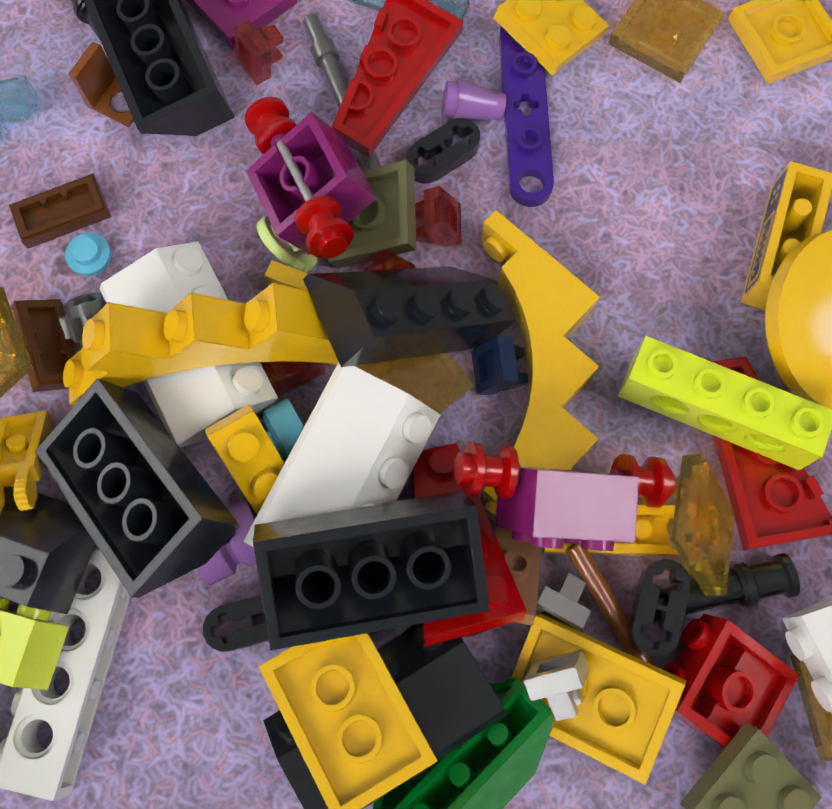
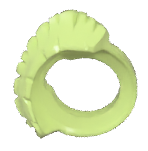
[256,216,317,272]

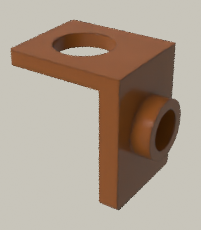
[69,42,134,127]

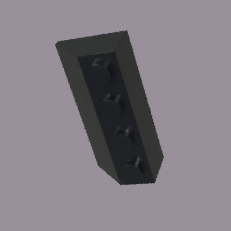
[84,0,235,136]
[303,266,516,367]
[35,378,240,598]
[0,486,96,614]
[253,491,490,651]
[263,623,507,809]

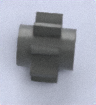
[59,293,106,348]

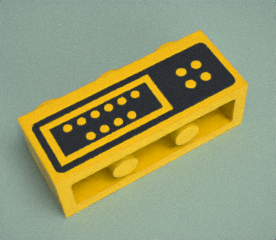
[740,161,832,310]

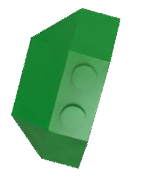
[373,677,555,809]

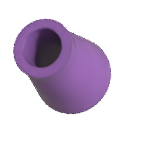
[441,78,506,121]

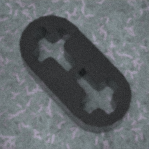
[407,118,480,184]
[628,559,690,657]
[203,595,269,652]

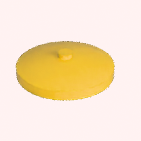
[765,230,832,409]

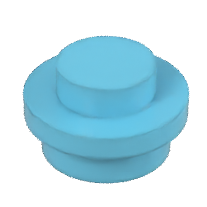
[65,233,112,276]

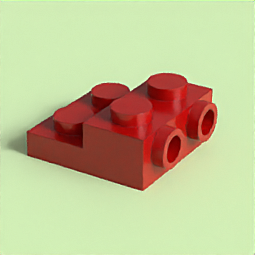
[662,613,799,748]

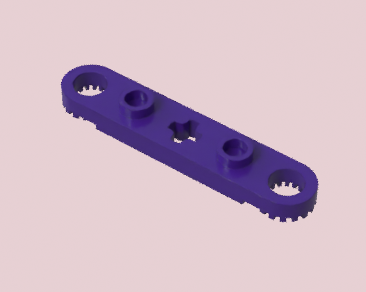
[499,26,554,207]

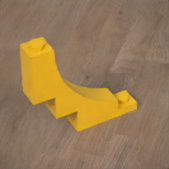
[481,210,600,522]

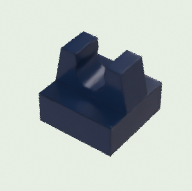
[471,335,529,395]

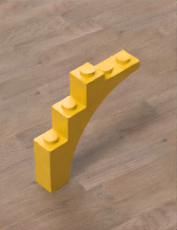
[63,283,339,405]

